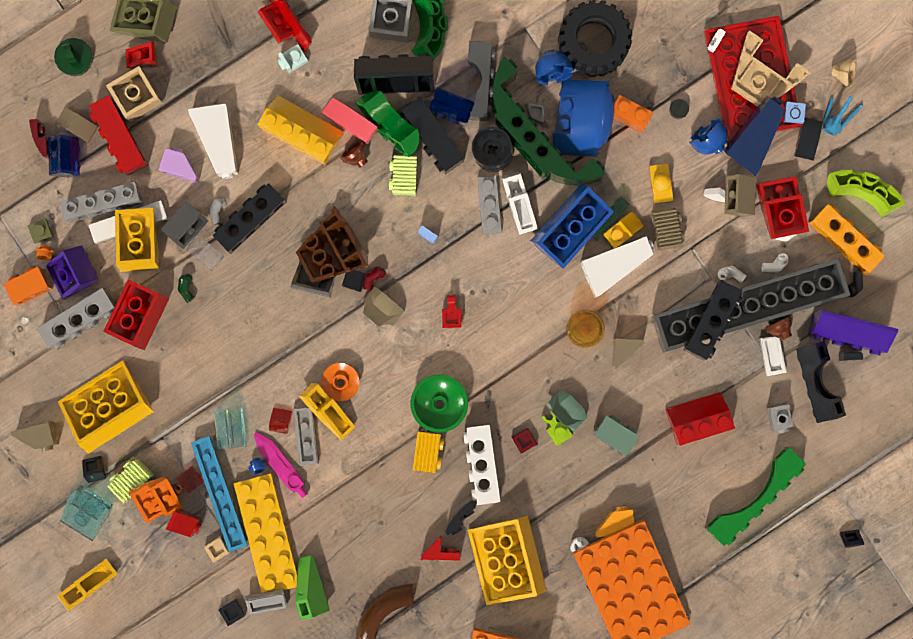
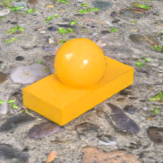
[649,163,674,204]

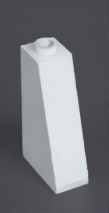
[188,104,238,179]
[581,237,655,299]

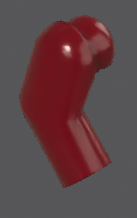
[362,266,386,291]

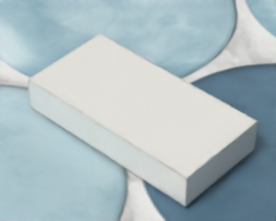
[759,336,787,376]

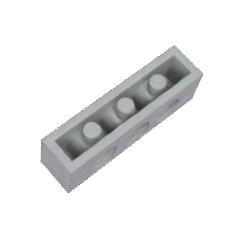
[60,182,144,223]
[36,288,116,350]

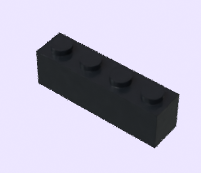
[401,97,464,175]

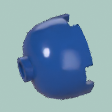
[535,50,574,85]
[689,118,728,155]

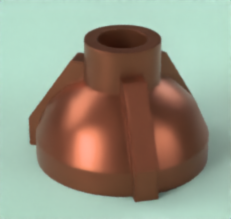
[340,141,368,168]
[765,315,792,341]

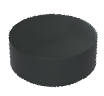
[669,99,689,119]

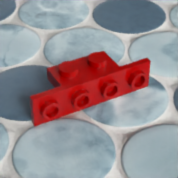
[258,0,312,52]

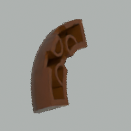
[356,584,413,639]

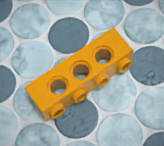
[809,204,885,275]

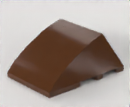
[296,206,368,283]

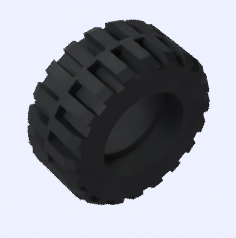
[558,0,632,77]

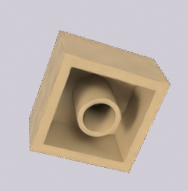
[106,66,162,122]

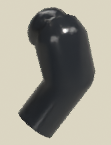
[848,271,863,297]

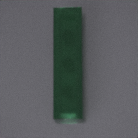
[592,197,630,241]

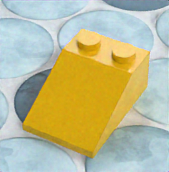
[115,207,159,272]

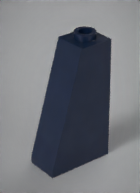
[723,96,785,176]

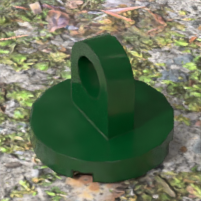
[54,38,93,77]

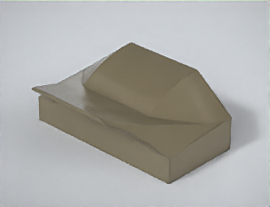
[363,286,404,326]

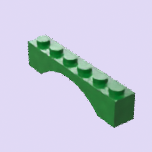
[705,447,806,546]

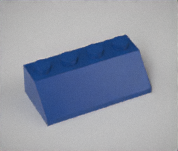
[530,184,614,269]

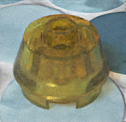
[566,309,605,348]

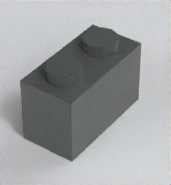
[161,201,208,249]

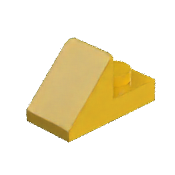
[603,211,644,249]

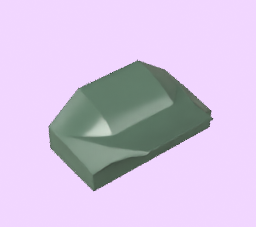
[546,390,587,431]

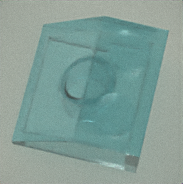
[60,485,113,541]

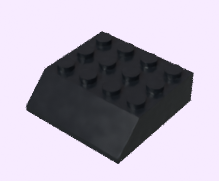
[354,53,434,95]

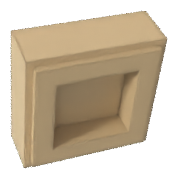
[203,536,230,563]

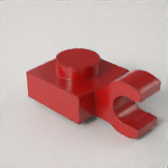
[442,295,462,328]

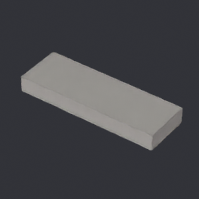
[293,407,319,466]

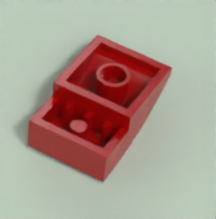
[756,176,810,239]

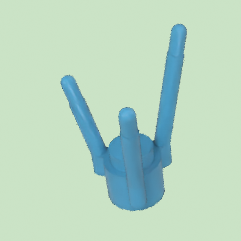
[822,96,863,136]

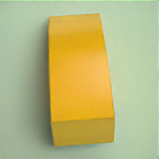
[299,383,355,440]
[57,559,118,612]

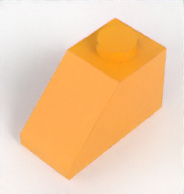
[595,505,634,537]

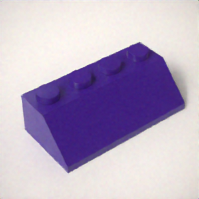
[808,310,898,356]

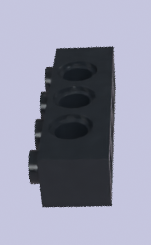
[212,183,287,254]
[683,280,742,361]

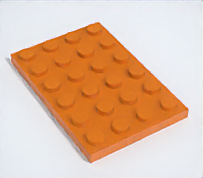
[573,519,690,639]

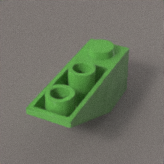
[295,554,330,620]

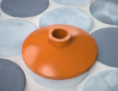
[321,363,359,401]

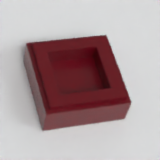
[511,428,538,454]

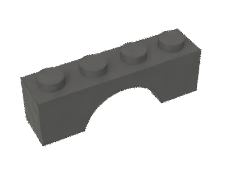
[464,41,495,121]

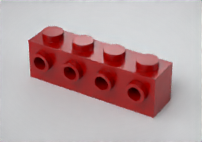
[89,95,148,176]

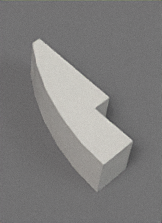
[501,171,538,235]

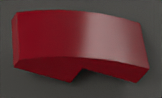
[29,119,54,160]

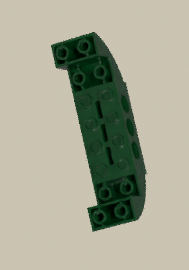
[492,56,605,186]

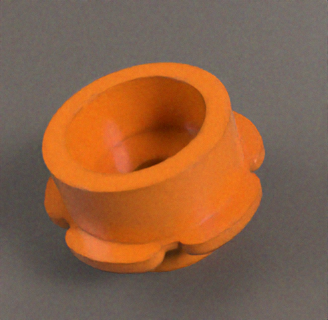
[35,245,55,260]

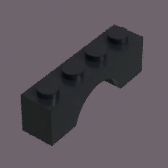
[796,341,846,423]

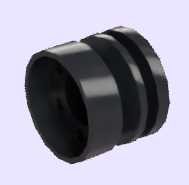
[472,127,513,172]

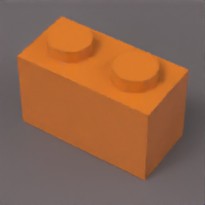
[614,95,653,133]
[3,266,53,306]

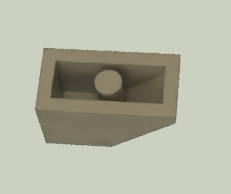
[11,422,59,452]

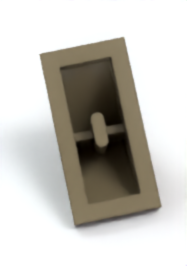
[55,108,98,143]
[612,338,645,369]

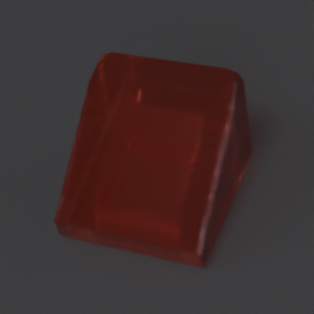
[269,407,292,434]

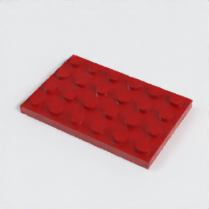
[704,16,802,141]

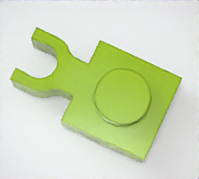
[542,410,573,446]

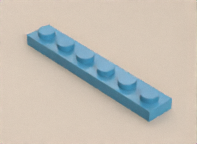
[191,436,248,552]

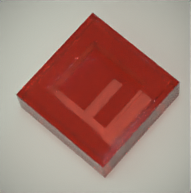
[177,466,204,494]

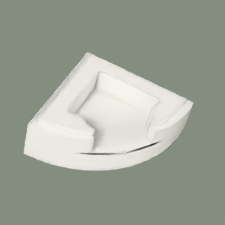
[707,29,726,52]
[704,188,725,202]

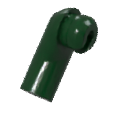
[178,274,195,303]

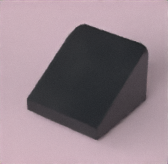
[342,270,365,292]
[82,456,106,483]

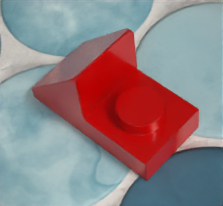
[125,42,157,69]
[421,536,460,561]

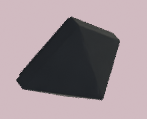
[839,529,864,548]

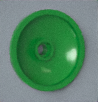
[410,374,468,433]

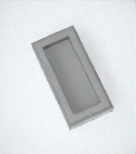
[245,589,287,615]

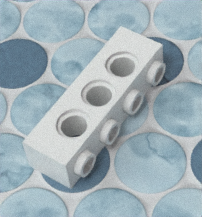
[463,425,500,505]

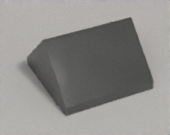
[291,262,336,298]

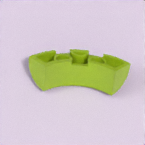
[827,170,906,218]

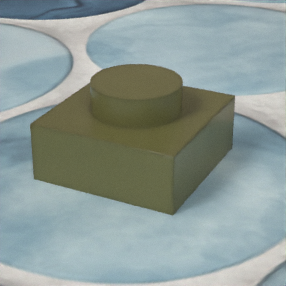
[27,219,54,244]

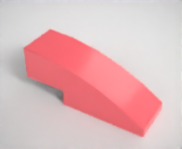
[321,97,378,145]

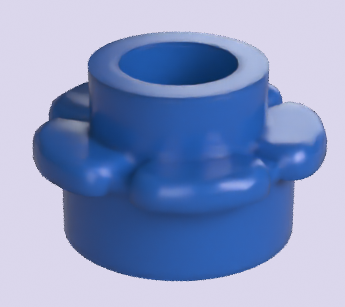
[248,458,267,474]

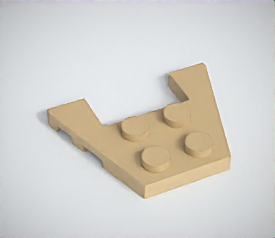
[731,30,811,107]

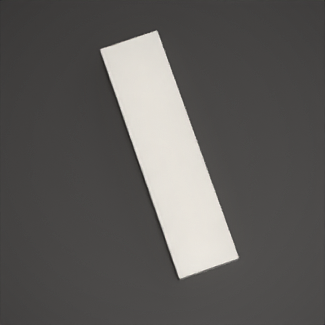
[89,200,168,244]

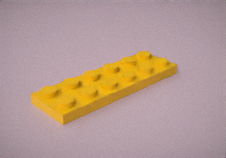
[233,473,297,593]

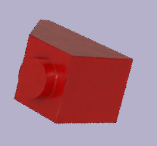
[166,509,202,537]

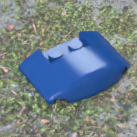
[553,79,614,157]

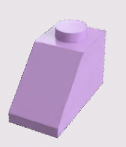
[159,147,199,183]

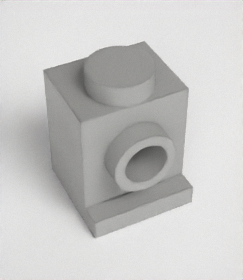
[766,404,793,434]

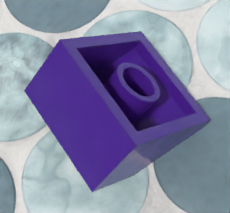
[46,245,98,299]

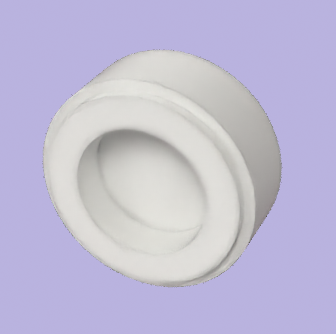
[570,537,589,553]

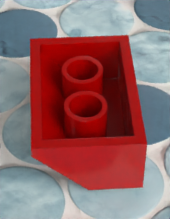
[103,279,169,350]
[665,392,735,446]

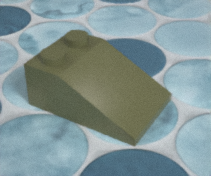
[110,0,177,42]

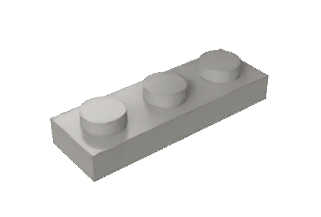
[477,176,502,235]

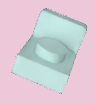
[277,44,308,73]

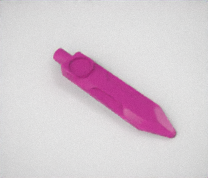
[254,432,308,498]

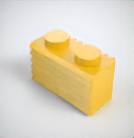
[413,431,444,473]

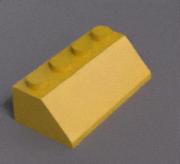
[257,95,344,165]

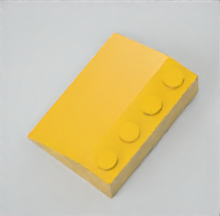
[58,360,154,454]
[468,515,547,605]

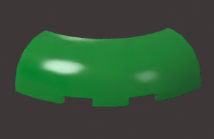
[410,0,448,60]
[355,91,419,157]

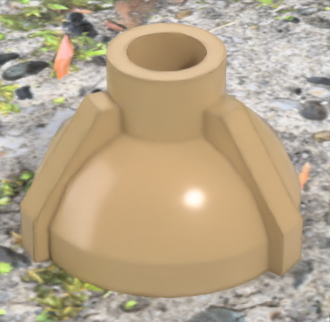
[832,58,856,86]

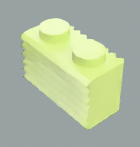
[389,155,417,196]
[108,459,154,503]

